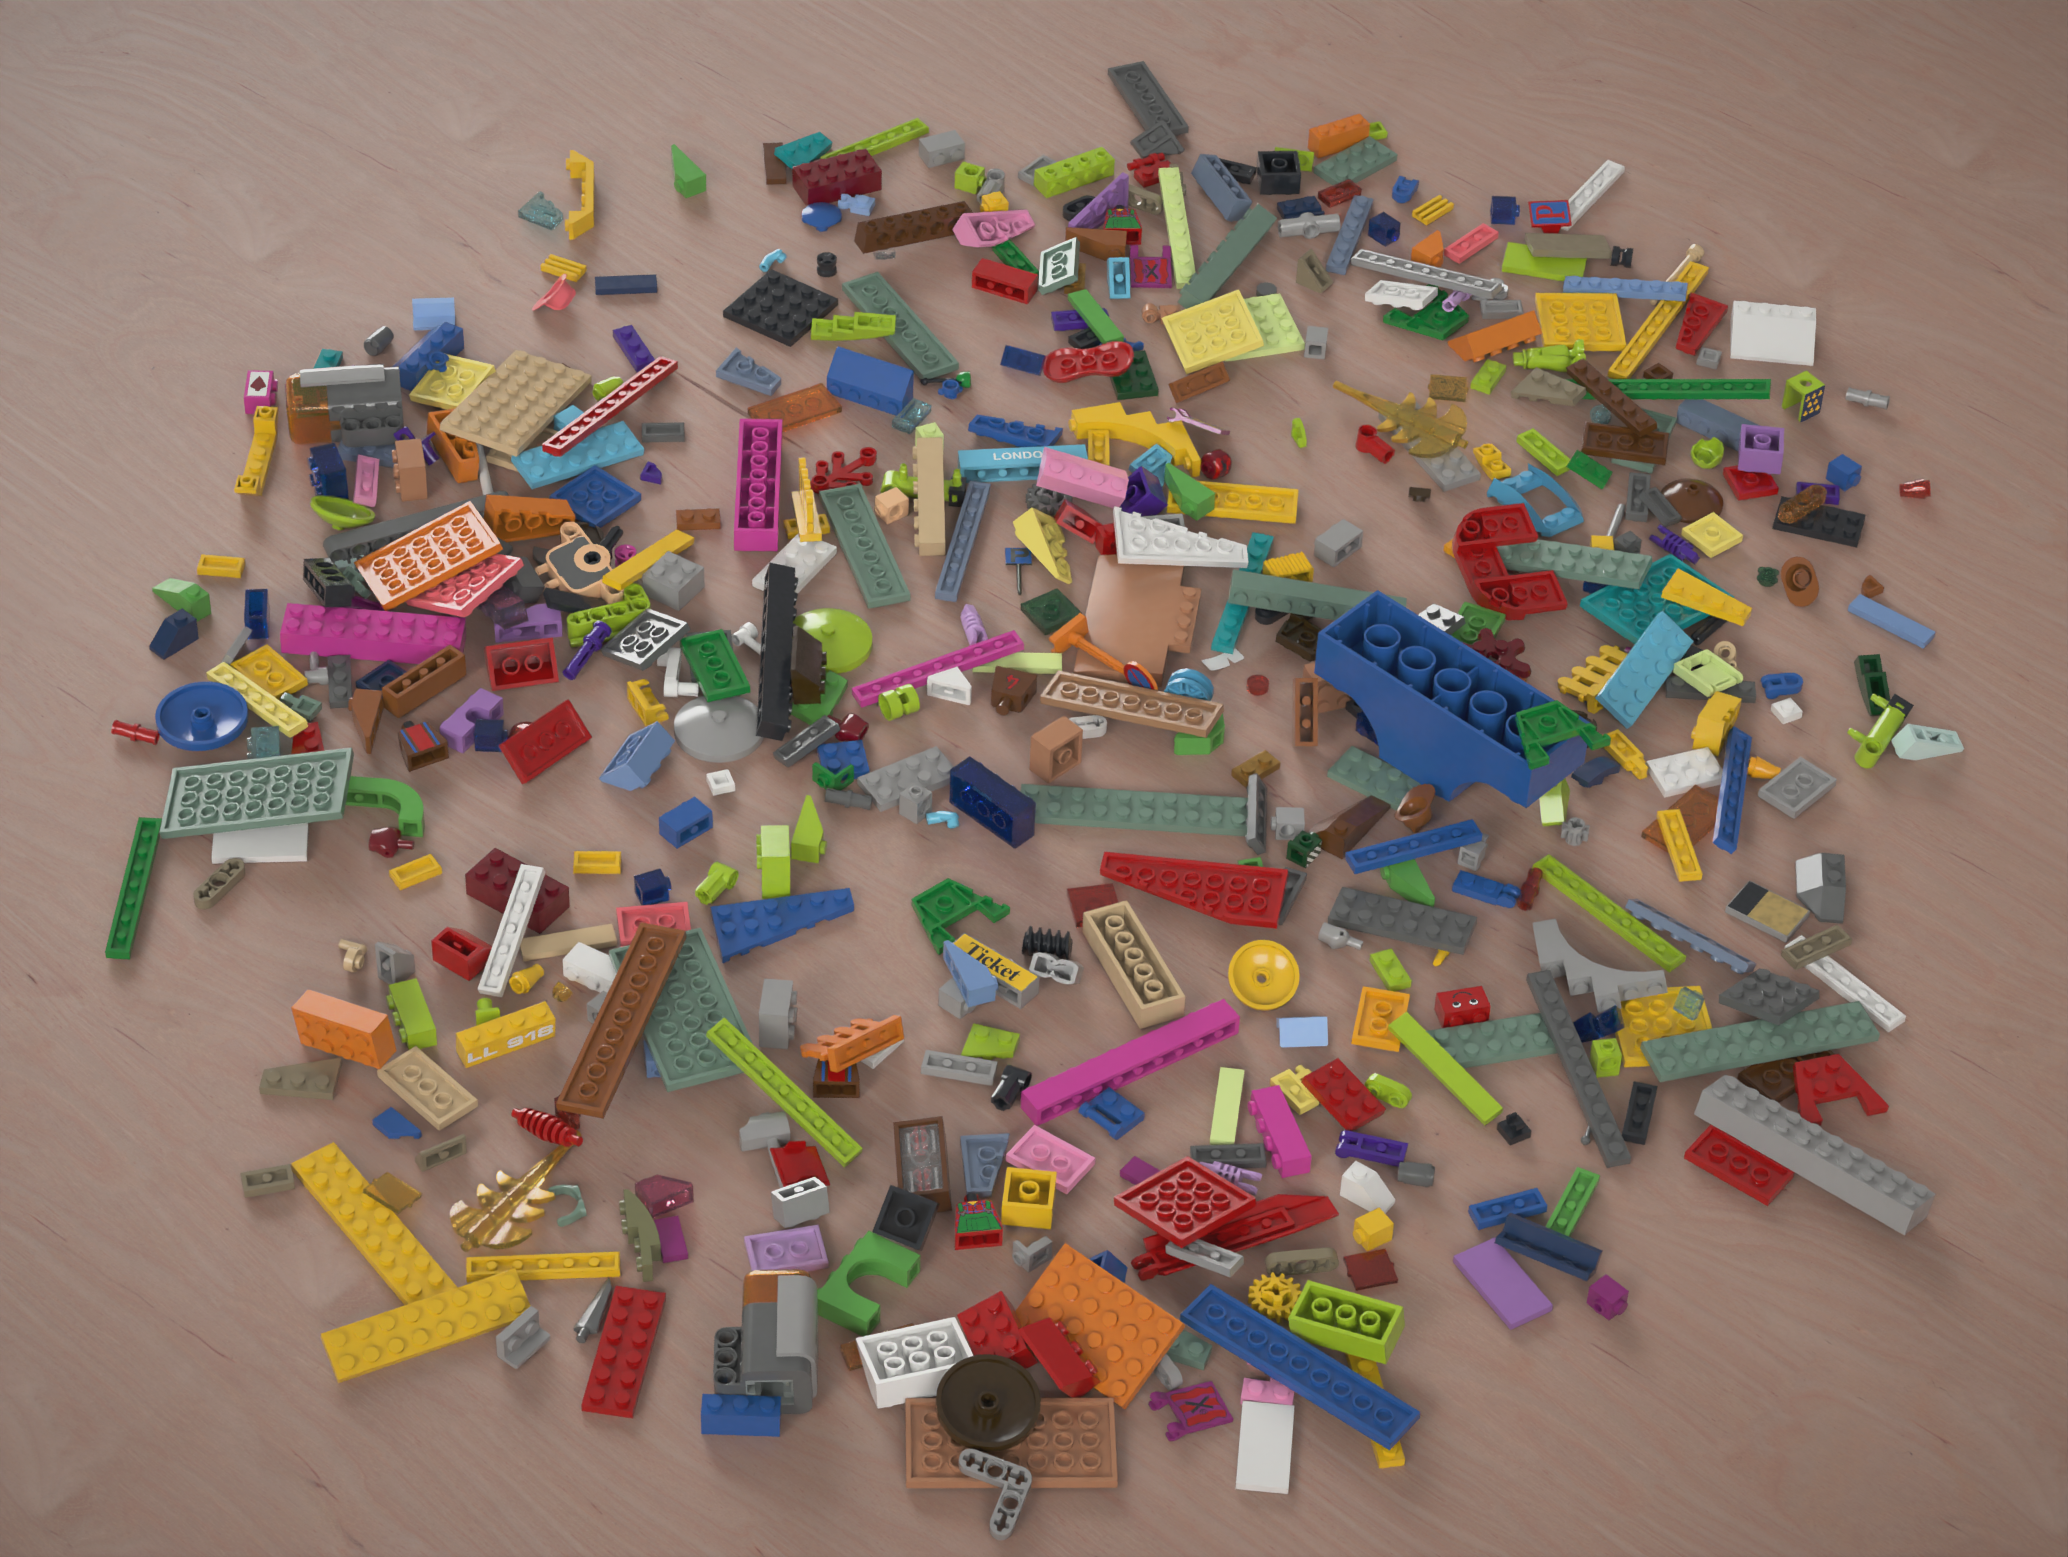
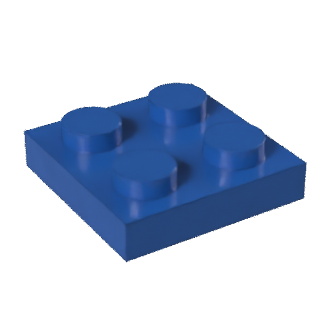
[817,740,870,781]

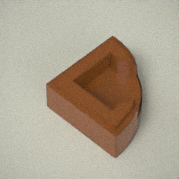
[1861,575,1884,599]

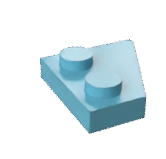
[1129,444,1173,489]

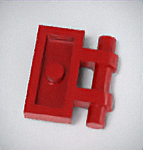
[1127,153,1171,188]

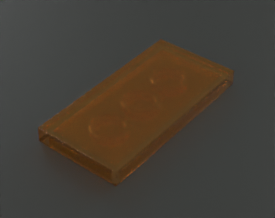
[747,383,842,432]
[1641,785,1719,853]

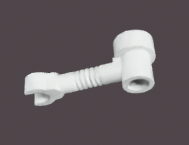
[732,622,761,655]

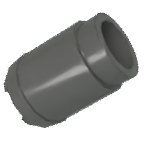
[364,326,394,356]
[1398,1161,1435,1187]

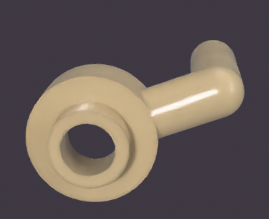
[1714,641,1740,672]
[339,939,367,973]

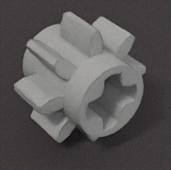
[1561,817,1590,846]

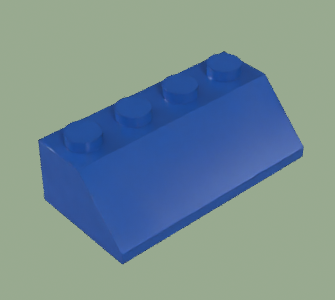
[392,322,464,391]
[827,346,914,418]

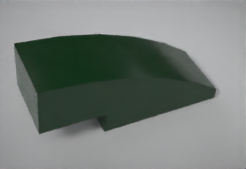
[1854,654,1891,716]

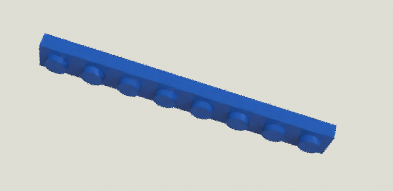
[1712,726,1752,854]

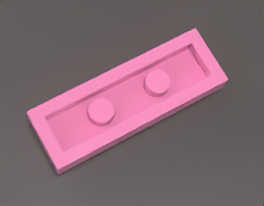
[353,454,379,507]

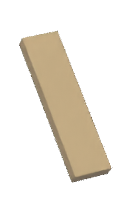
[519,924,617,962]

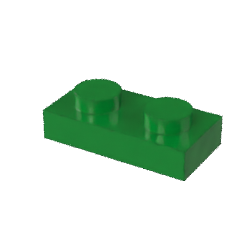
[1566,450,1613,489]

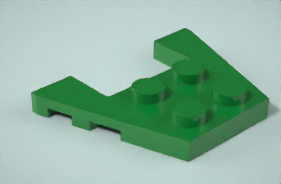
[1383,284,1469,341]
[1515,700,1611,770]
[911,878,1010,955]

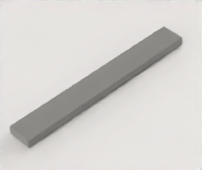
[1351,249,1502,299]

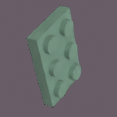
[1038,237,1080,295]

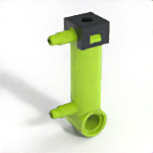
[880,463,967,507]
[1847,694,1914,769]

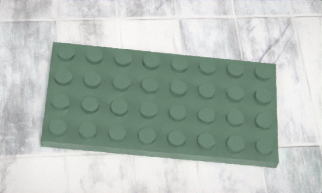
[159,748,354,839]
[609,927,753,1092]

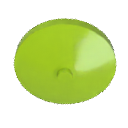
[791,608,873,674]

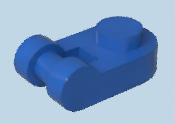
[1392,176,1419,203]
[1760,673,1803,699]

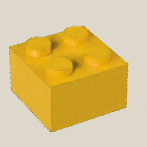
[1001,1167,1057,1229]

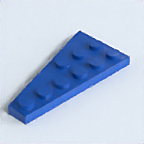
[710,888,854,963]

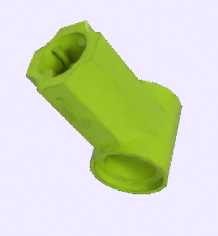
[695,861,739,905]

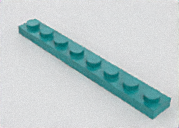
[1211,532,1274,654]

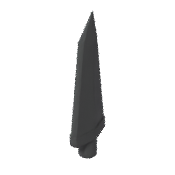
[573,1277,612,1343]

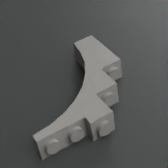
[1532,919,1668,1013]

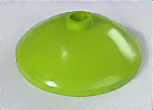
[310,495,375,530]

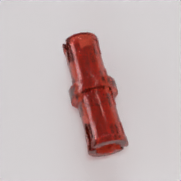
[1518,867,1543,911]

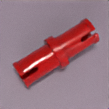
[111,720,160,745]

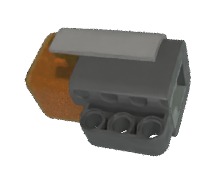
[285,364,405,447]
[713,1269,818,1414]

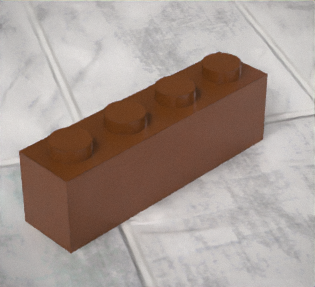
[382,645,467,718]

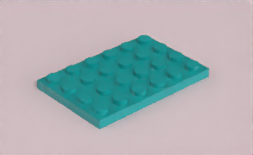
[1580,554,1734,644]

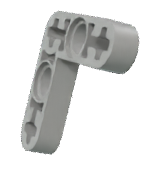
[958,1449,1032,1540]

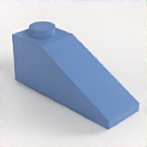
[943,940,998,1007]

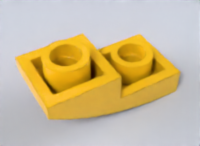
[1473,444,1511,481]

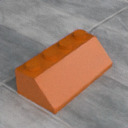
[1447,310,1542,363]

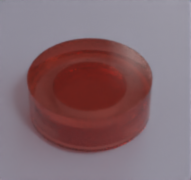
[1246,675,1269,696]

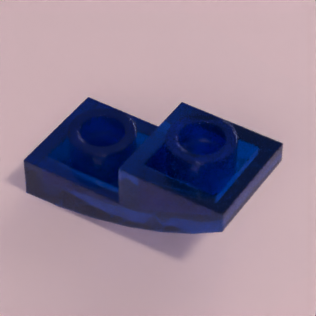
[1573,1005,1625,1043]

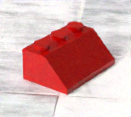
[484,637,559,691]
[1018,1317,1101,1398]

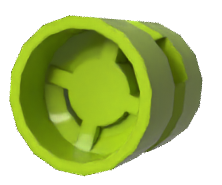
[878,684,920,721]

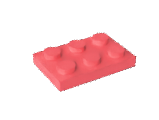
[616,902,691,947]

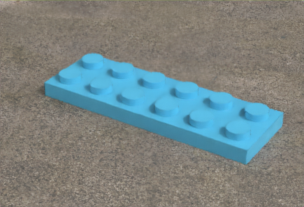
[511,421,644,489]
[1595,611,1694,729]

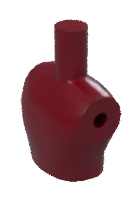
[827,713,869,741]
[369,827,415,858]

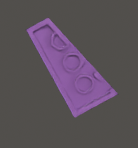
[1068,172,1129,229]

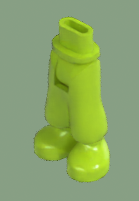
[1513,339,1586,373]

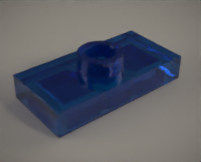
[1000,345,1046,376]

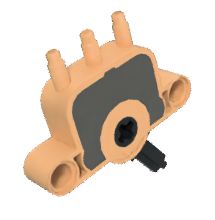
[534,522,624,605]

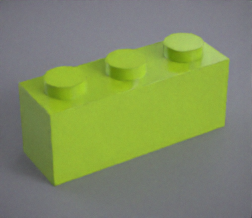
[386,978,437,1050]

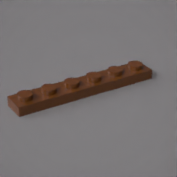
[1566,358,1657,437]

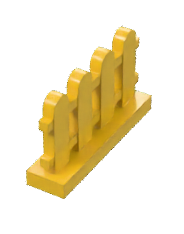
[791,457,822,542]
[1558,645,1627,714]

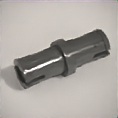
[825,788,873,810]

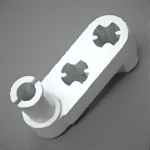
[657,647,699,698]

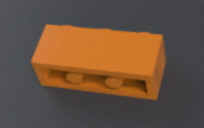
[1308,114,1370,159]

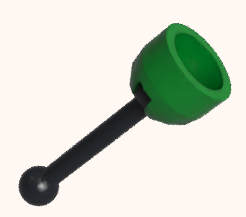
[920,371,971,388]

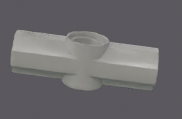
[1278,212,1340,239]

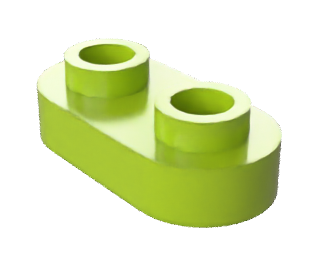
[1364,1073,1412,1108]

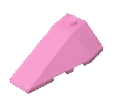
[952,210,1035,247]

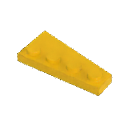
[1661,568,1752,626]

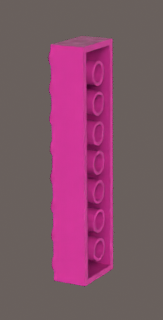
[734,419,782,552]
[280,603,466,664]

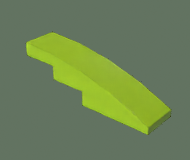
[811,312,896,341]

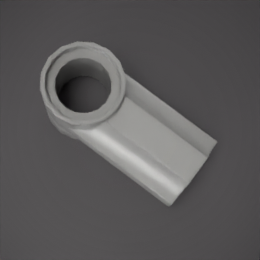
[977,168,1005,204]

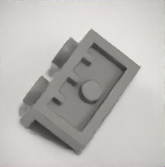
[496,1306,550,1369]

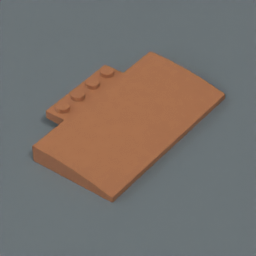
[1073,554,1202,687]

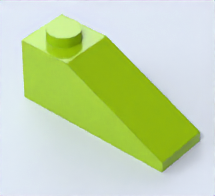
[791,795,827,863]

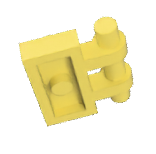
[1270,1065,1319,1115]

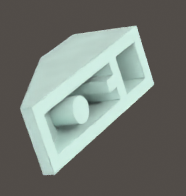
[1891,724,1964,760]

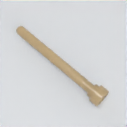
[1650,244,1704,305]

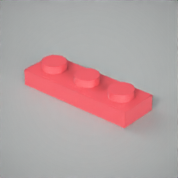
[1444,223,1499,264]

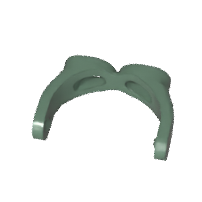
[547,1184,587,1227]

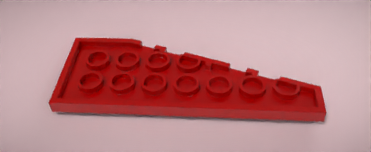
[1100,852,1289,929]

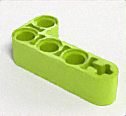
[567,583,651,639]

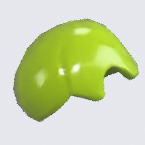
[1690,437,1725,469]

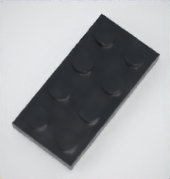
[1772,496,1866,548]

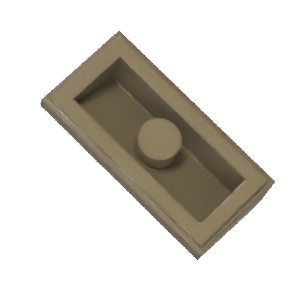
[415,1134,467,1172]

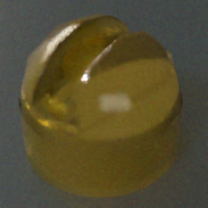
[552,981,573,1002]

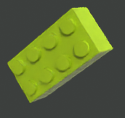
[1288,1280,1405,1364]

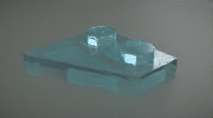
[518,191,563,230]

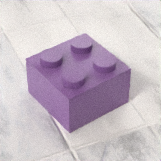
[1738,424,1784,474]

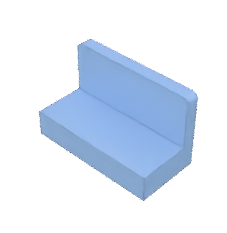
[412,297,455,331]
[1276,1016,1328,1047]

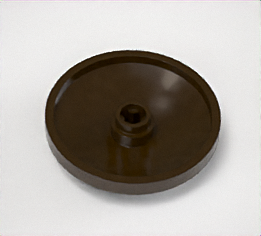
[935,1354,1041,1452]

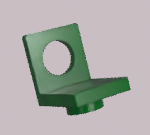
[812,762,854,791]

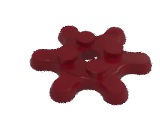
[1462,628,1532,678]

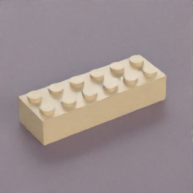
[1082,900,1185,1029]

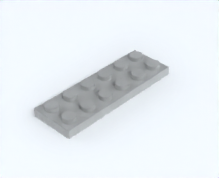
[1378,402,1481,492]

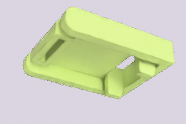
[1673,649,1743,697]

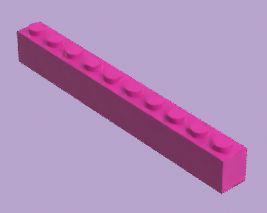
[1021,999,1240,1126]

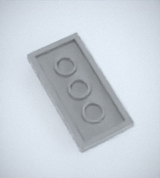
[857,746,960,812]

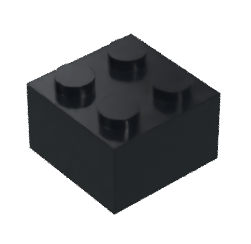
[1256,151,1301,195]
[872,1185,940,1251]

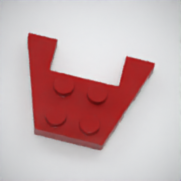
[1793,1054,1889,1126]

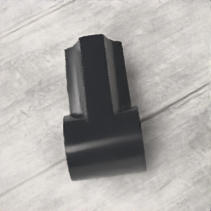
[991,1064,1032,1111]

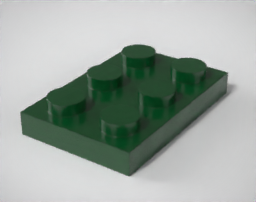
[1110,350,1159,400]

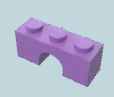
[439,688,504,754]

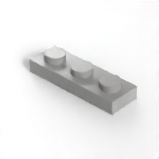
[921,1050,998,1086]
[1166,1239,1244,1277]

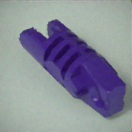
[1649,524,1700,565]

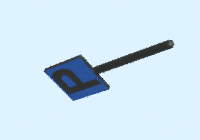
[1005,548,1032,595]

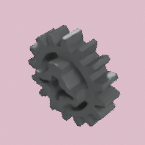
[1026,484,1072,516]

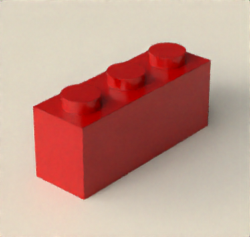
[972,258,1038,304]

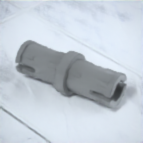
[1846,387,1890,410]

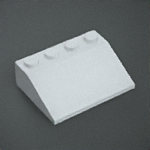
[1730,301,1816,366]
[856,1317,973,1409]

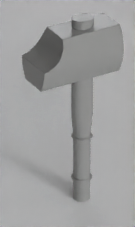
[739,1111,791,1188]

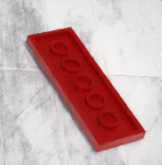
[581,1286,666,1419]

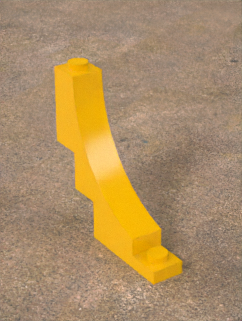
[1068,402,1201,477]

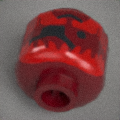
[1200,449,1232,480]

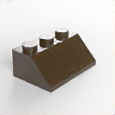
[791,626,827,704]

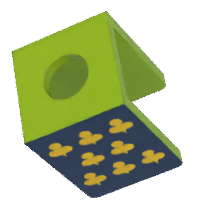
[1782,370,1825,422]

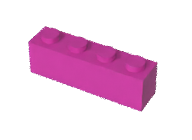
[1248,1085,1312,1178]

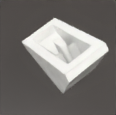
[927,667,972,705]

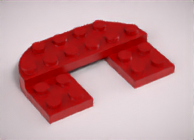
[1452,503,1568,621]

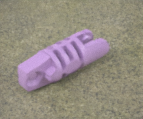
[960,604,988,646]
[1200,1161,1263,1195]

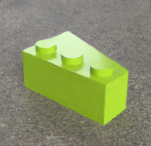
[756,825,790,899]

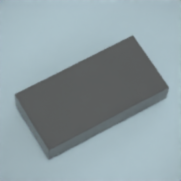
[642,422,685,443]
[1639,487,1682,527]

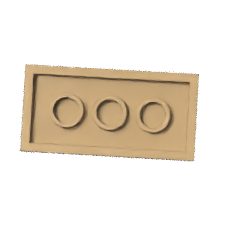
[377,1046,478,1131]

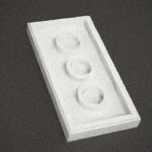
[212,823,309,864]
[1235,1401,1294,1494]

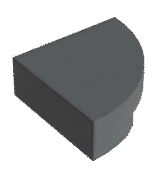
[533,546,550,566]

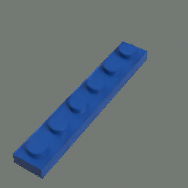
[1345,819,1483,874]

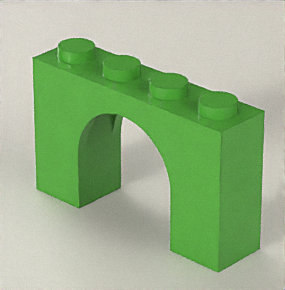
[817,1231,921,1337]

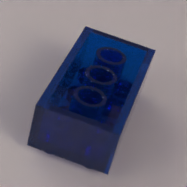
[949,756,1036,849]

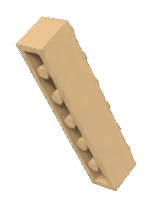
[913,437,945,556]

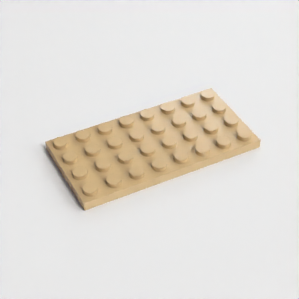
[440,350,592,457]

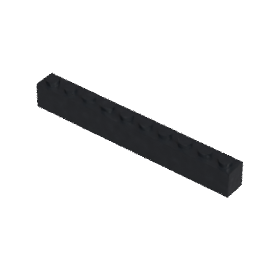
[756,563,798,741]

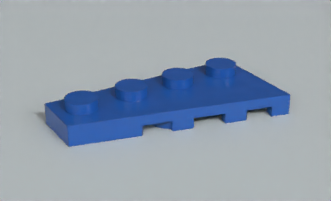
[968,414,1063,448]

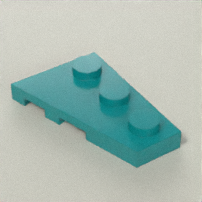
[774,131,832,169]

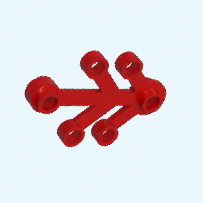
[810,447,877,494]

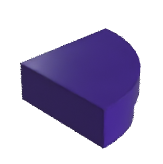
[640,461,662,485]

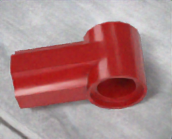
[1355,425,1395,464]

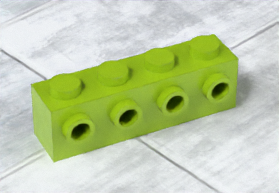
[1034,147,1115,198]

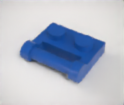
[1079,1087,1145,1140]

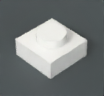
[1770,698,1803,724]
[706,769,735,796]

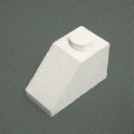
[1340,1161,1395,1214]

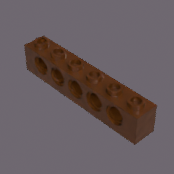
[854,201,973,254]

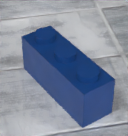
[701,1394,781,1437]

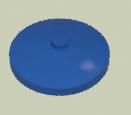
[155,682,248,751]

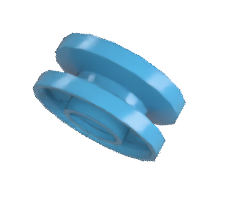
[1164,668,1214,701]

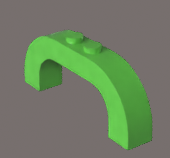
[308,776,425,837]

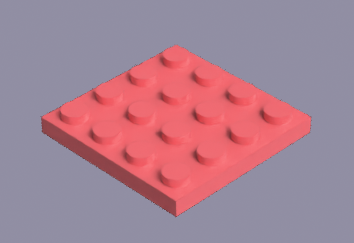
[406,553,524,617]

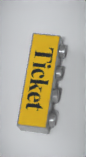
[953,933,1039,1009]

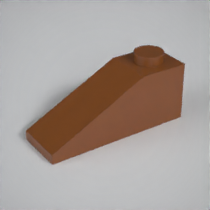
[1065,227,1127,261]
[348,689,384,754]

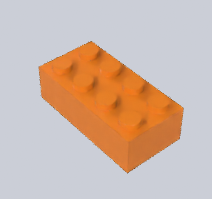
[291,989,397,1069]

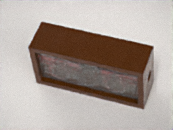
[893,1116,952,1212]

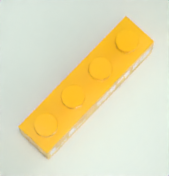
[456,1001,556,1068]

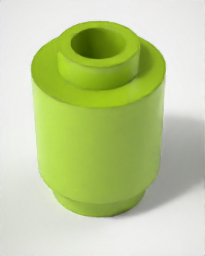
[592,376,624,401]

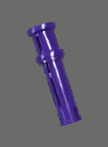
[562,621,612,680]

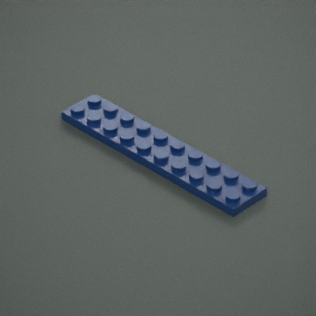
[1180,1284,1420,1450]

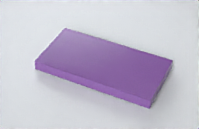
[1453,1237,1553,1330]

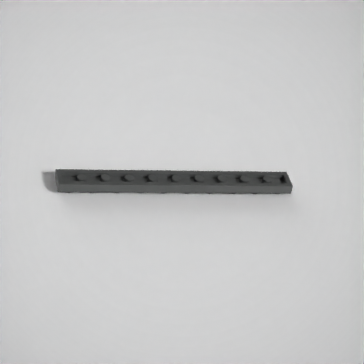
[1526,970,1631,1168]

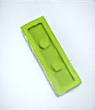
[1516,428,1571,476]

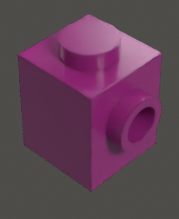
[1586,1274,1629,1321]

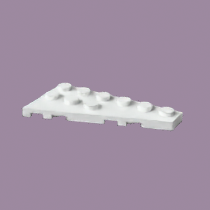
[1113,506,1249,568]

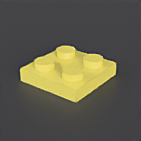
[1681,512,1743,558]

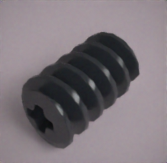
[1022,926,1073,960]

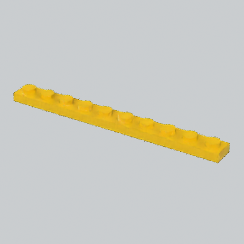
[1607,261,1709,379]

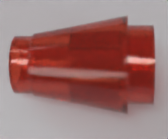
[1899,478,1931,499]

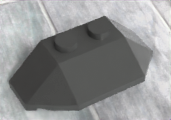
[1795,853,1846,924]

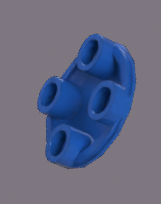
[802,202,842,232]

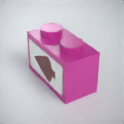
[244,370,278,414]

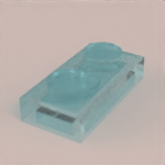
[892,398,931,434]

